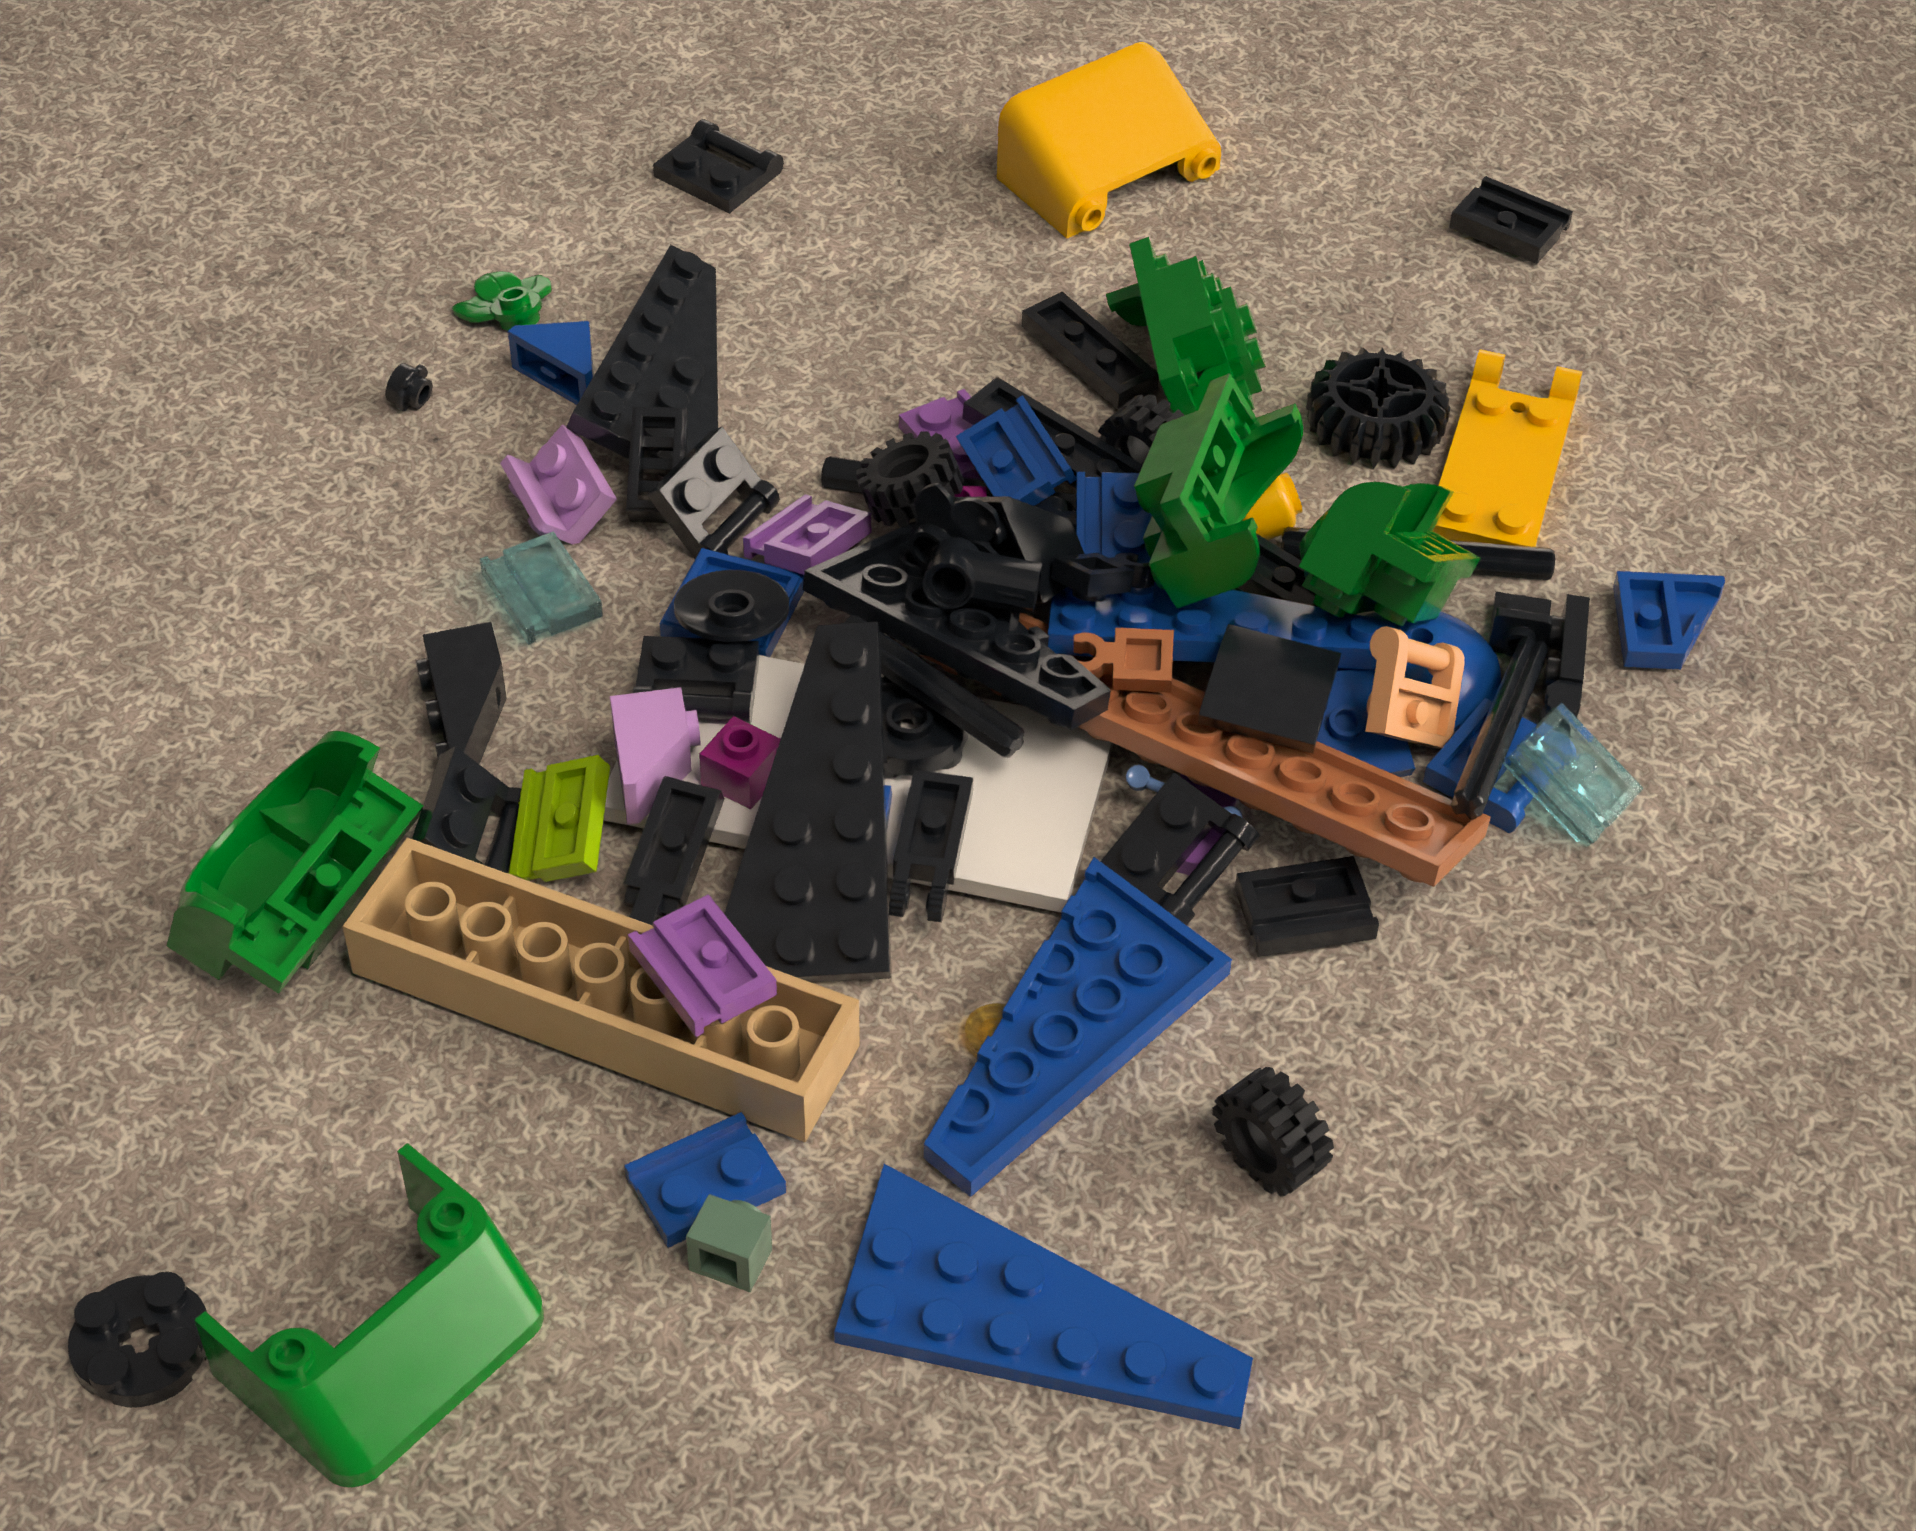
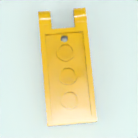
[1433,349,1583,547]

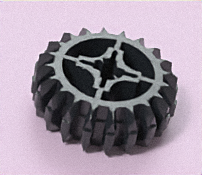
[1306,347,1450,469]

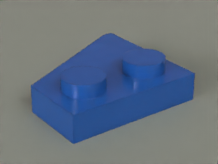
[1613,571,1725,670]

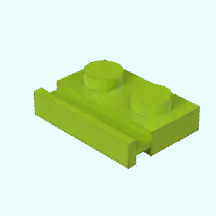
[509,755,610,882]

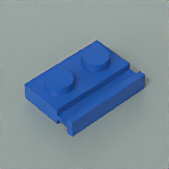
[956,395,1076,506]
[1076,472,1152,563]
[624,1112,786,1248]

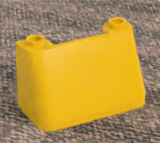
[997,42,1221,238]

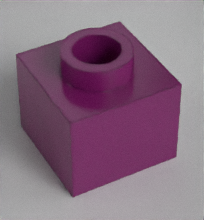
[699,716,781,809]

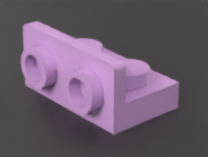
[500,425,617,545]

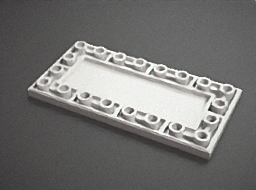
[604,655,1114,912]

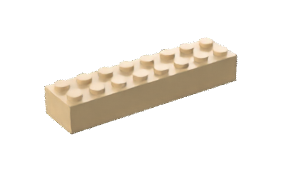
[342,838,860,1142]

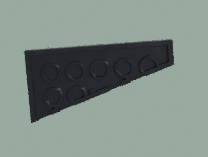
[724,622,892,983]

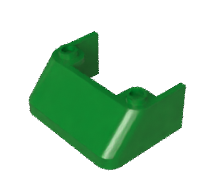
[194,1143,544,1487]

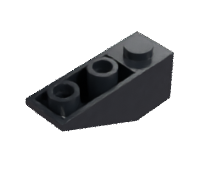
[416,622,507,764]

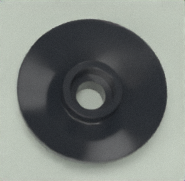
[674,570,789,642]

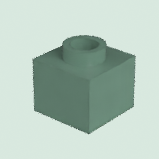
[686,1194,772,1292]

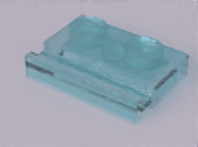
[480,531,603,645]
[1503,703,1644,847]

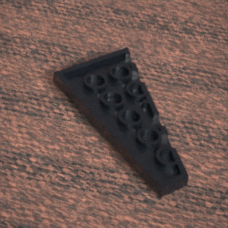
[566,244,718,477]
[803,521,1111,730]

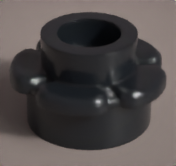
[385,363,433,411]

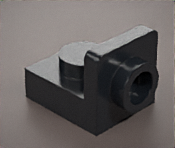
[1488,592,1552,657]

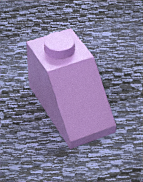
[610,687,701,825]

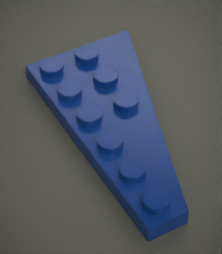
[1048,581,1396,670]
[923,857,1232,1197]
[834,1164,1253,1429]

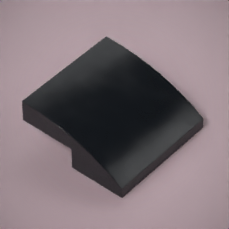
[1198,624,1342,754]

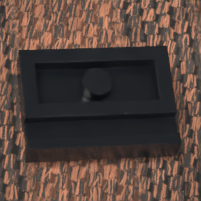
[1449,176,1573,264]
[1235,856,1379,957]

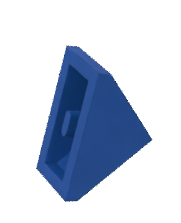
[508,321,594,405]

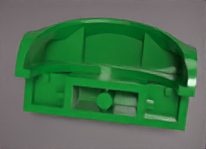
[1106,237,1266,415]
[1134,373,1303,608]
[1298,481,1481,626]
[166,731,424,994]

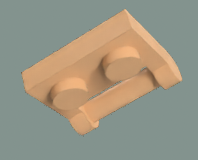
[1365,626,1464,749]

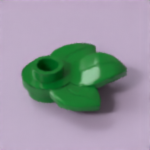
[452,271,552,331]

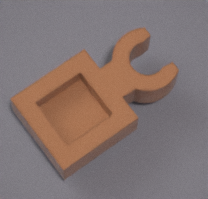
[1074,628,1174,692]

